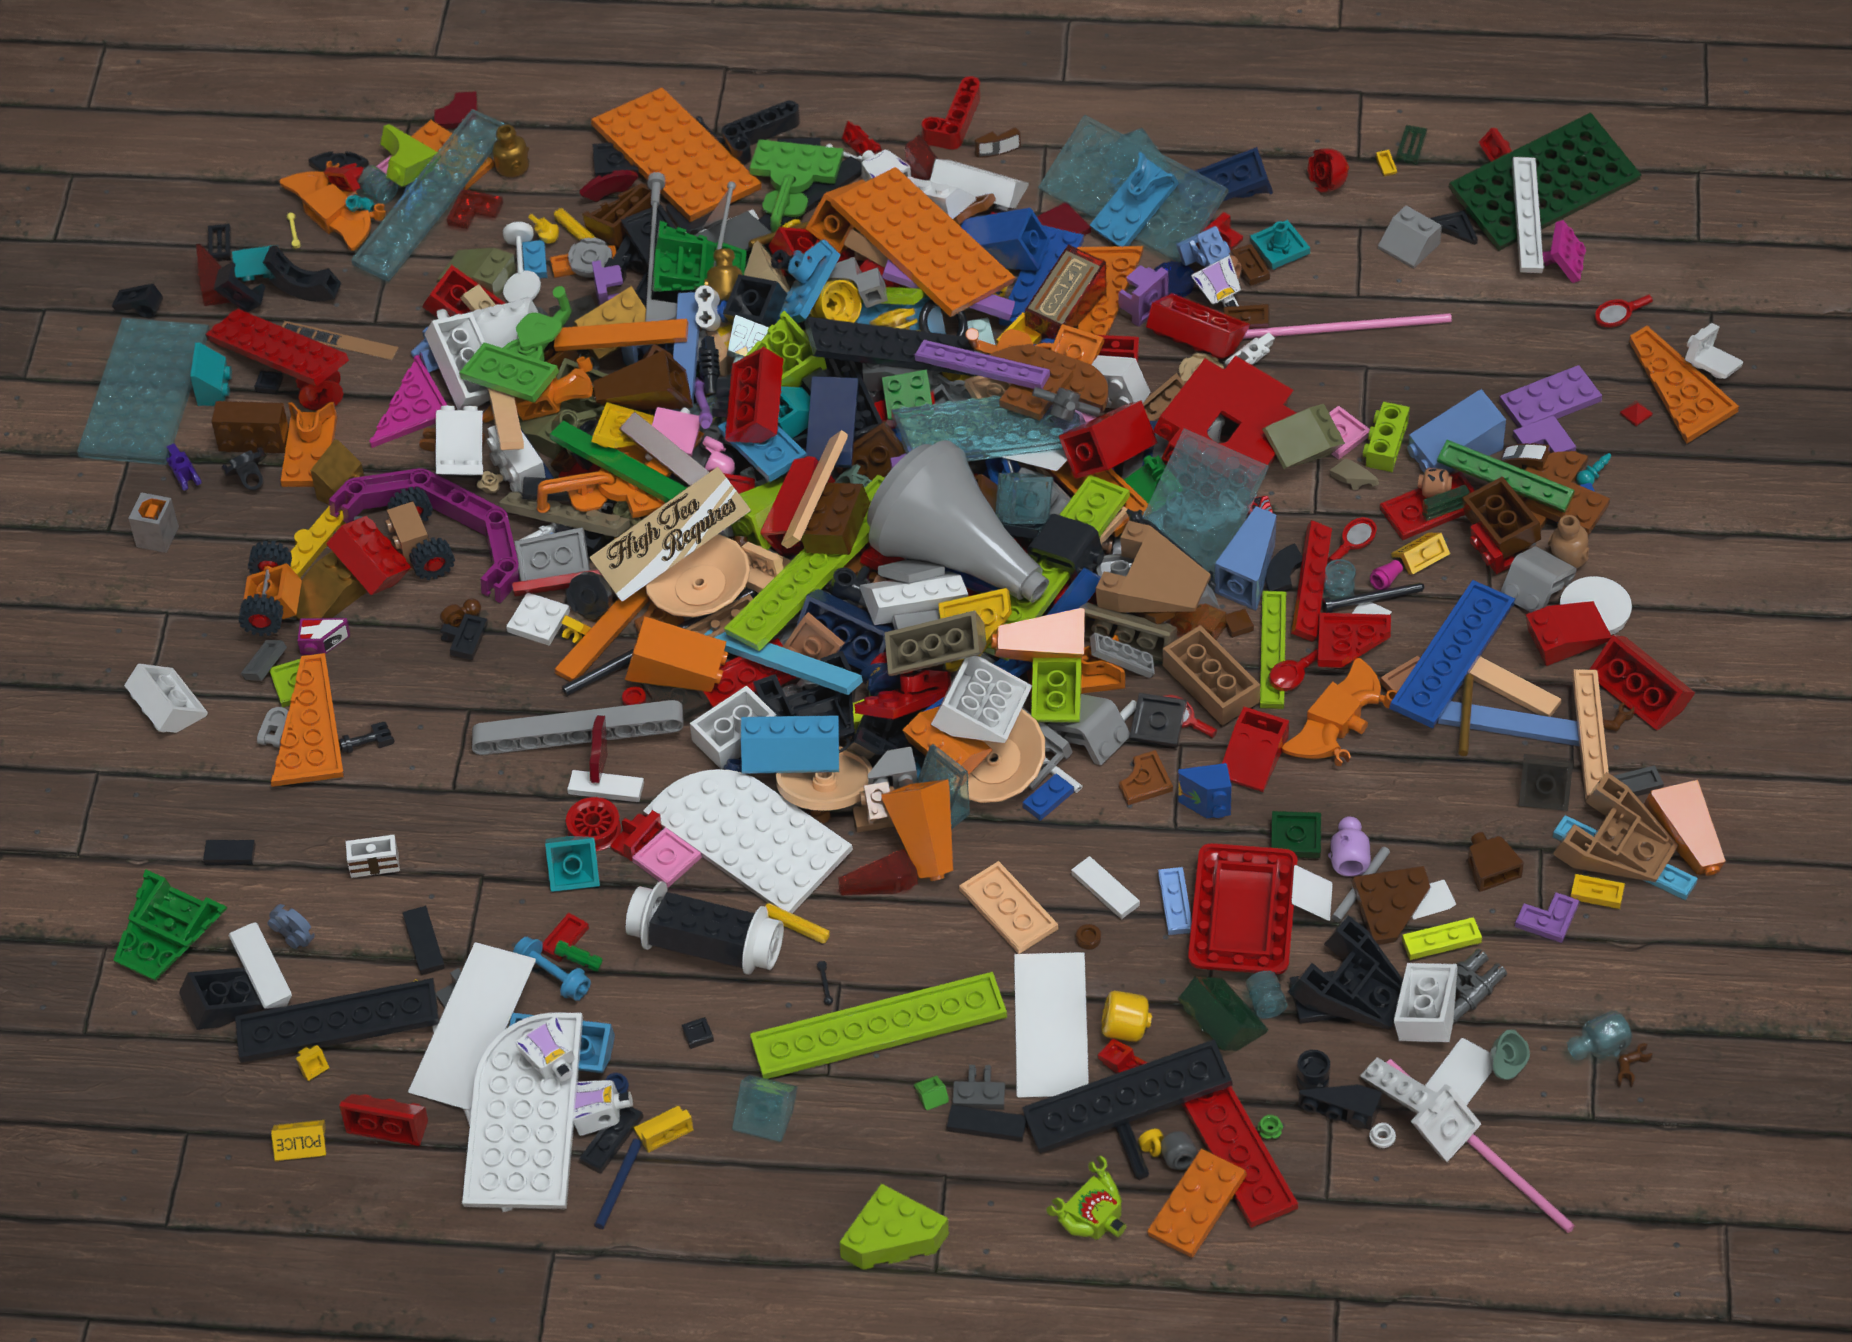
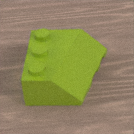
[745,310,827,387]

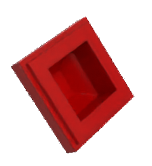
[1620,400,1653,427]

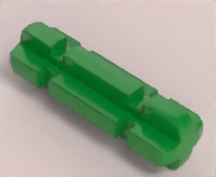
[554,940,603,971]

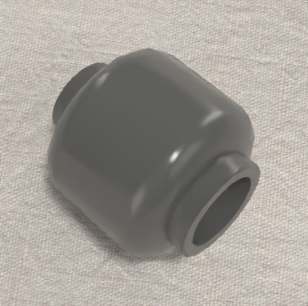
[1161,1131,1197,1170]

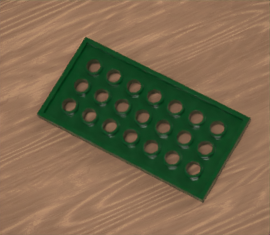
[1448,112,1642,251]

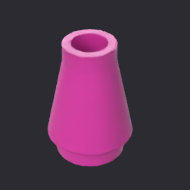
[1370,560,1403,590]

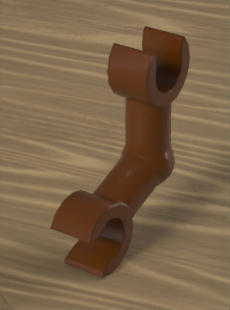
[1603,702,1634,731]
[1617,1043,1653,1088]

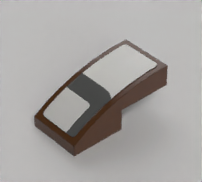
[975,127,1021,158]
[1500,443,1550,469]

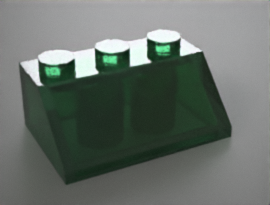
[1178,976,1269,1051]

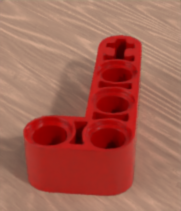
[922,76,981,150]

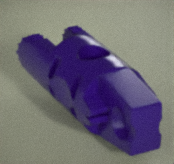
[166,443,202,491]

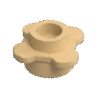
[477,471,503,494]

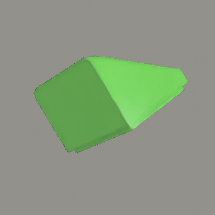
[914,1076,949,1110]

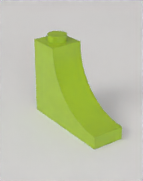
[380,124,439,187]

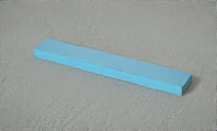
[1553,815,1698,900]

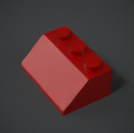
[339,1094,428,1146]

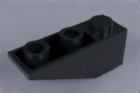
[1298,1084,1382,1130]

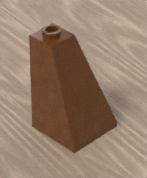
[593,350,693,410]

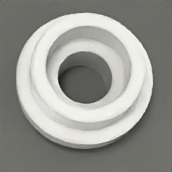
[1370,1123,1396,1148]

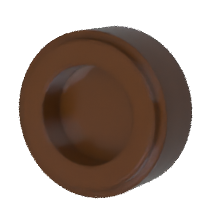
[1076,924,1101,950]

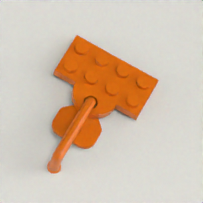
[965,324,1105,408]
[537,445,666,518]

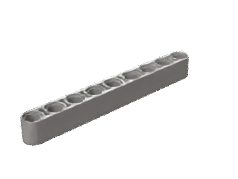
[472,700,683,755]

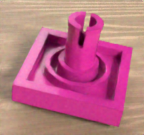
[1542,220,1586,283]

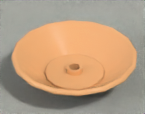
[645,534,750,617]
[937,709,1045,803]

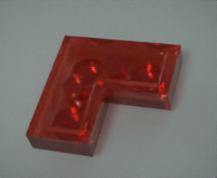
[446,189,503,229]

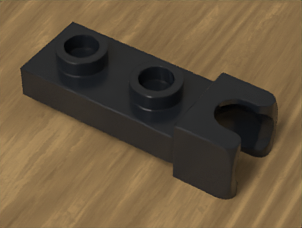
[604,235,636,286]

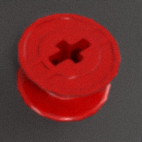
[296,370,344,411]

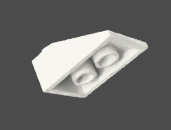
[1394,963,1457,1042]

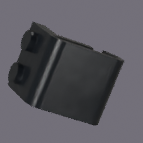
[1026,514,1104,582]

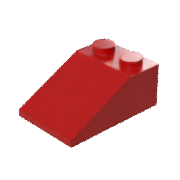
[769,227,850,277]
[422,265,506,318]
[1526,601,1612,666]

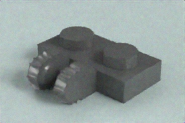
[953,1065,1005,1110]

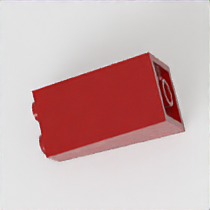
[1058,400,1158,479]
[760,456,835,557]

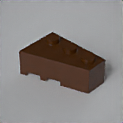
[582,183,661,248]

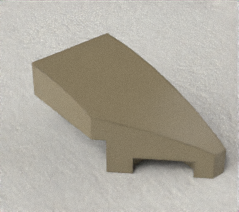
[1330,458,1379,490]

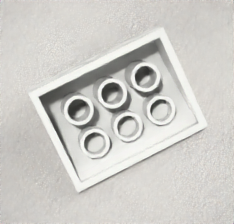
[931,655,1032,743]

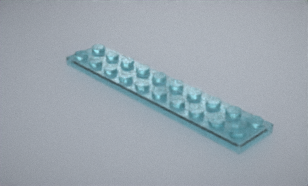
[351,109,507,282]

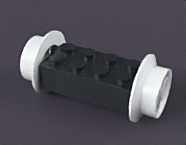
[626,881,784,975]

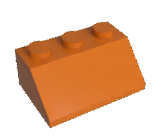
[903,706,992,784]

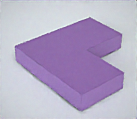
[1513,415,1576,454]
[1515,893,1579,943]

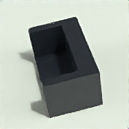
[214,262,266,313]

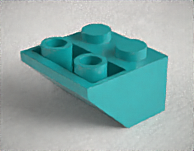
[778,386,811,438]

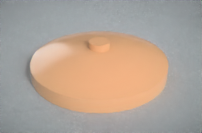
[776,746,873,811]

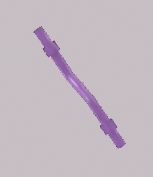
[695,377,713,429]

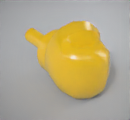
[528,214,559,243]

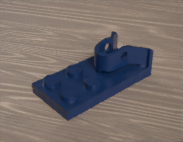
[1176,147,1273,215]

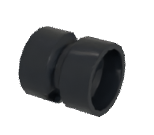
[1296,1050,1330,1091]

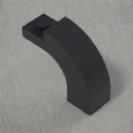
[263,245,341,302]

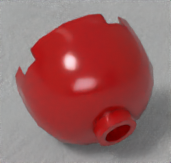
[1308,148,1349,193]

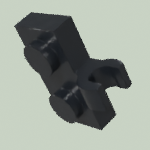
[440,614,488,660]

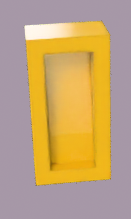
[1375,150,1397,176]

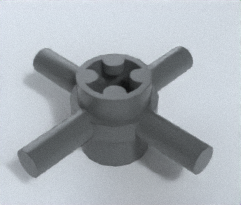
[1032,387,1100,421]

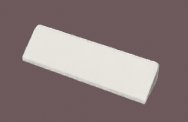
[229,922,292,1009]

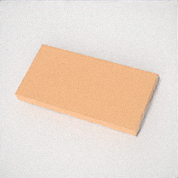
[959,861,1058,954]

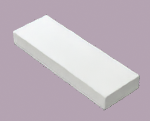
[568,770,644,802]
[1071,856,1140,920]

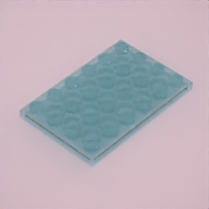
[1143,428,1269,589]

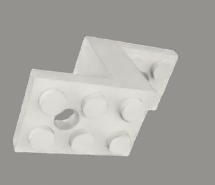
[435,406,483,475]

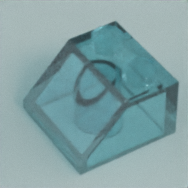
[995,473,1053,524]
[732,1075,798,1142]

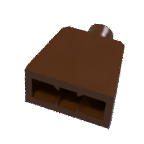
[1468,832,1524,892]

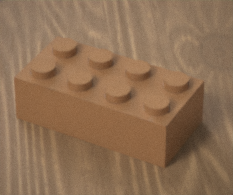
[1163,625,1260,726]

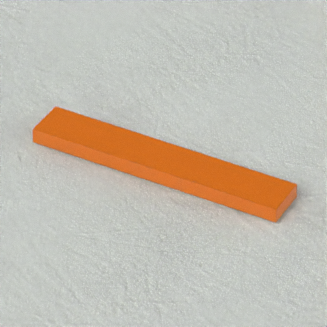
[554,319,689,351]
[555,586,650,682]

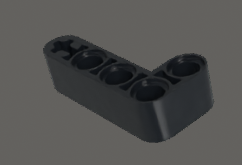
[722,100,800,165]

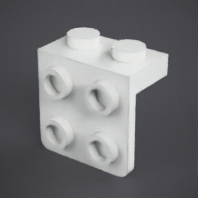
[1685,323,1743,379]

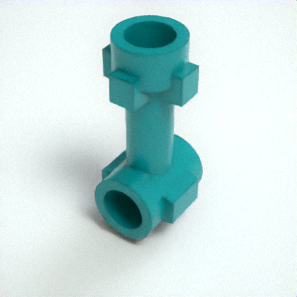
[346,194,376,212]

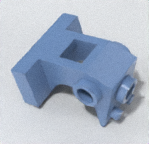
[1176,226,1230,267]

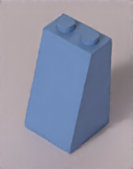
[1407,389,1506,473]
[1214,506,1277,611]

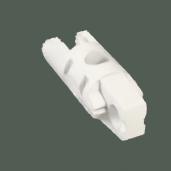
[1225,332,1275,365]

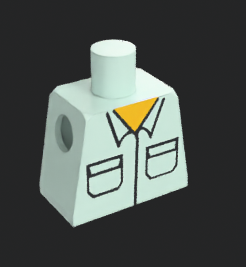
[727,315,769,369]

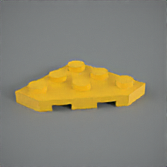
[591,402,654,448]
[938,588,1012,672]

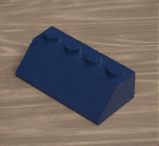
[796,589,895,670]

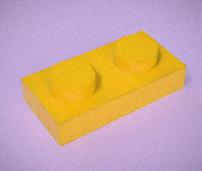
[1571,874,1625,909]

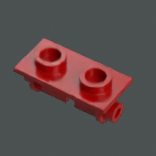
[842,121,882,156]

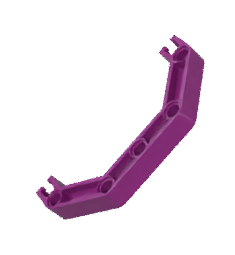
[329,468,519,603]

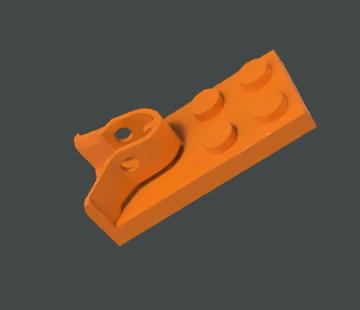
[281,402,337,487]
[1026,635,1125,699]

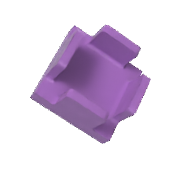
[592,260,623,306]
[1118,266,1168,327]

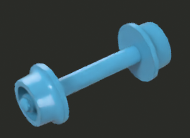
[513,937,591,1001]

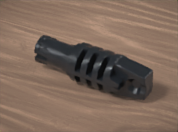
[698,336,720,399]

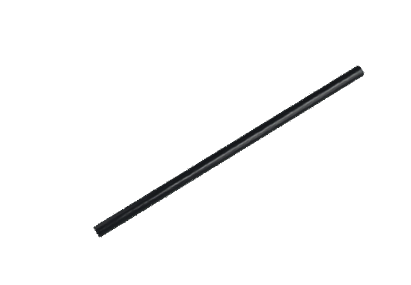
[561,589,759,696]

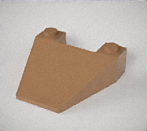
[1096,521,1211,612]
[1553,772,1678,882]

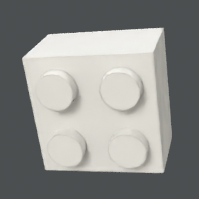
[1092,355,1151,409]

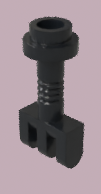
[338,722,395,754]

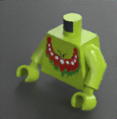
[1046,1156,1127,1239]

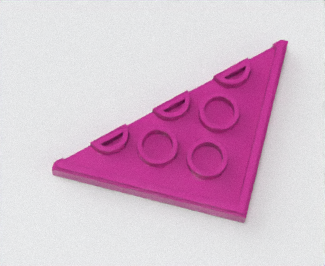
[369,355,448,448]

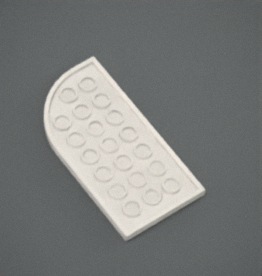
[643,769,853,914]
[462,1013,583,1209]

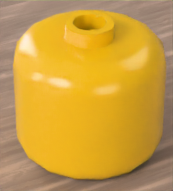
[1102,991,1152,1042]

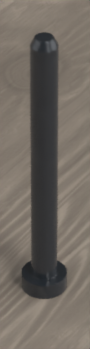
[1322,582,1424,613]

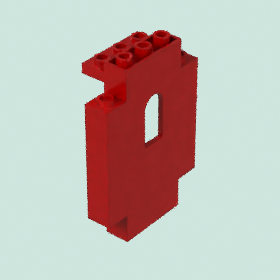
[1153,355,1297,505]

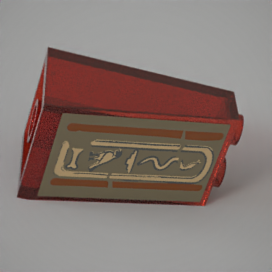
[1025,244,1106,339]

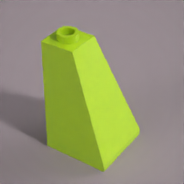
[731,475,786,550]

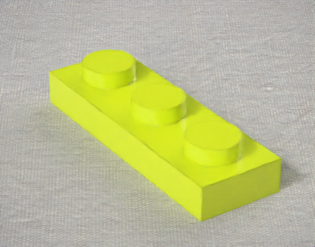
[1402,917,1482,960]

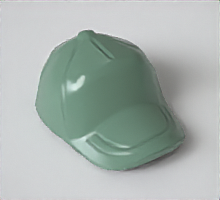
[1491,1030,1530,1080]

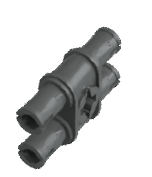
[1453,948,1507,1024]

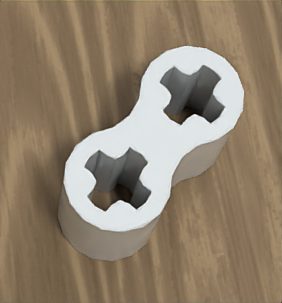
[695,285,721,332]

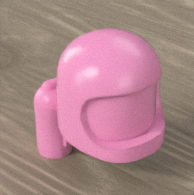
[702,436,735,474]

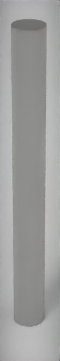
[1332,847,1390,922]

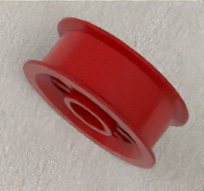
[566,797,621,852]

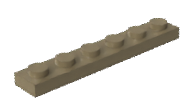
[499,492,630,537]

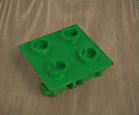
[882,369,933,420]
[1124,455,1184,517]

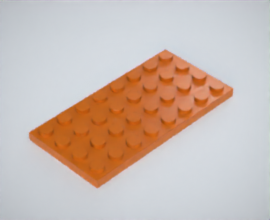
[591,87,761,222]
[831,167,1015,317]

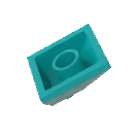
[545,836,600,892]

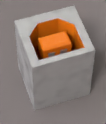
[128,493,179,553]

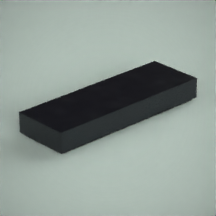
[402,906,445,975]
[947,1105,1027,1142]
[579,1107,644,1174]

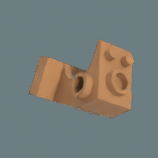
[853,782,895,833]

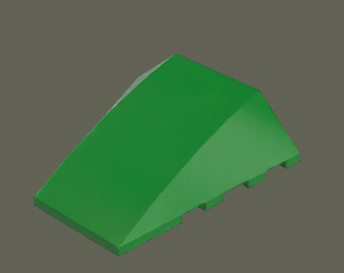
[652,221,746,291]
[113,869,228,981]

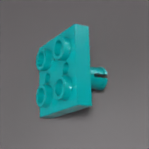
[1249,220,1310,270]

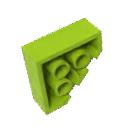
[839,1184,949,1270]

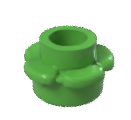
[1257,1115,1283,1139]

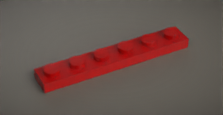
[1291,520,1332,642]

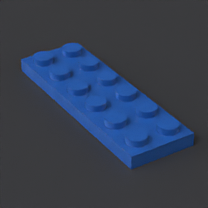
[999,225,1084,335]

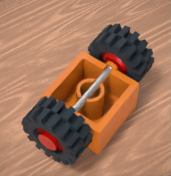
[238,541,302,636]

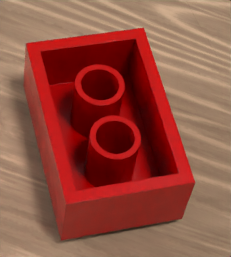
[326,516,411,595]

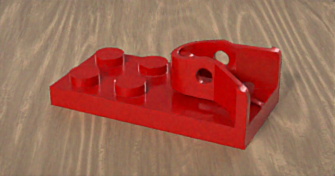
[855,670,951,719]

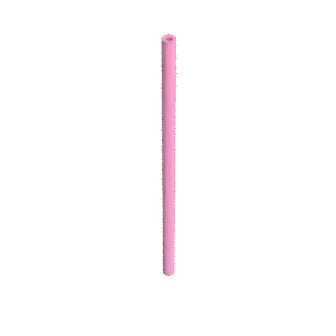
[1243,313,1452,339]
[1386,1059,1575,1233]

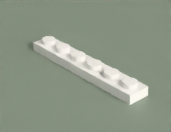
[1512,157,1544,273]

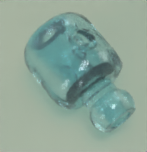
[1567,1010,1632,1060]

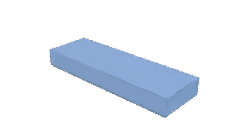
[1158,867,1192,935]

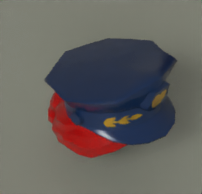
[860,652,901,696]

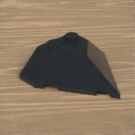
[848,692,934,764]

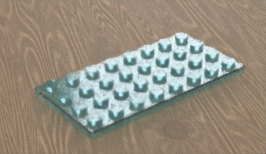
[1038,115,1229,265]
[77,318,209,465]
[891,396,1086,461]

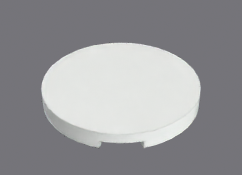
[1560,576,1632,635]

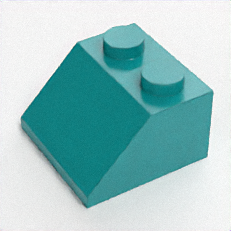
[232,245,279,281]
[190,342,232,406]

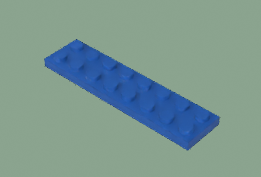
[1389,580,1515,728]

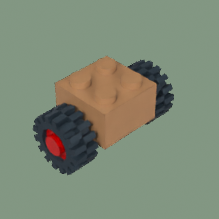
[385,487,455,580]

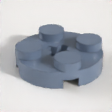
[267,904,315,949]

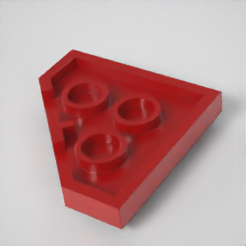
[1318,613,1391,668]

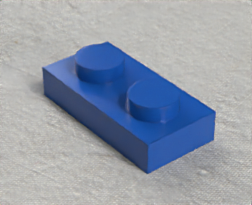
[1023,773,1074,821]

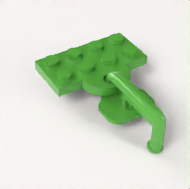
[750,140,844,233]
[459,286,572,403]

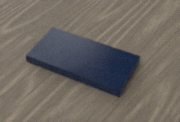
[806,376,859,468]

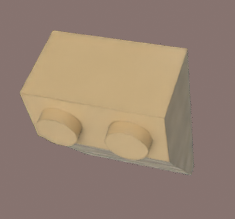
[744,241,791,293]

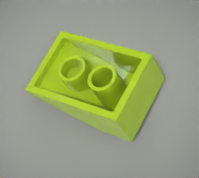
[1031,658,1082,722]

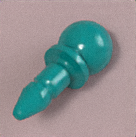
[1576,453,1611,485]

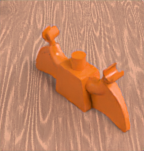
[280,161,386,251]
[482,356,593,423]
[1282,658,1397,766]

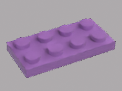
[1499,365,1602,428]

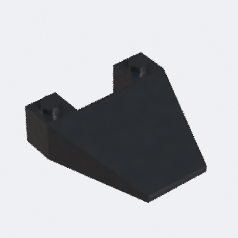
[753,651,854,740]
[1287,915,1403,1029]

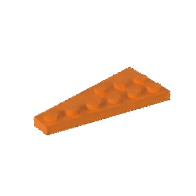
[1077,246,1143,335]
[1629,326,1739,444]
[271,653,344,787]

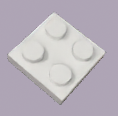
[506,592,570,646]

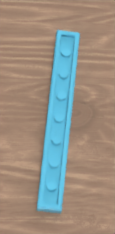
[703,629,863,695]

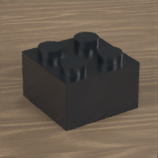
[723,274,787,328]

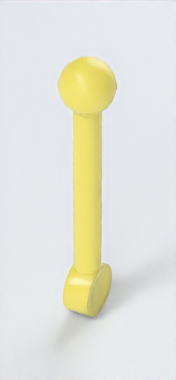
[287,213,301,249]

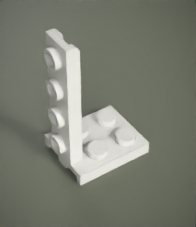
[1360,1057,1481,1162]

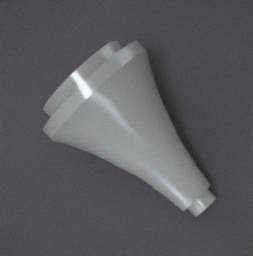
[867,440,1049,603]

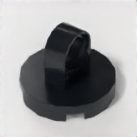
[221,447,266,491]
[566,572,612,619]

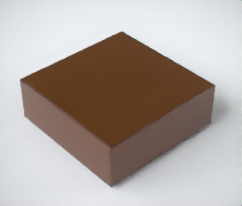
[1223,609,1254,637]

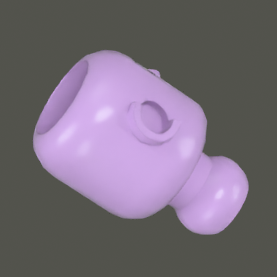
[1328,817,1371,877]

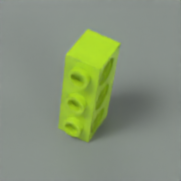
[1363,402,1410,472]

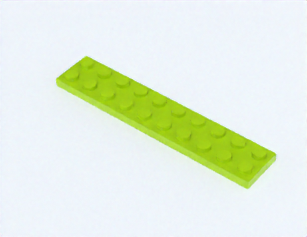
[724,475,885,651]
[984,475,1130,661]
[750,972,1007,1080]

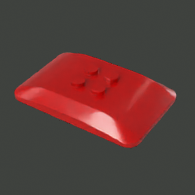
[1188,843,1298,975]

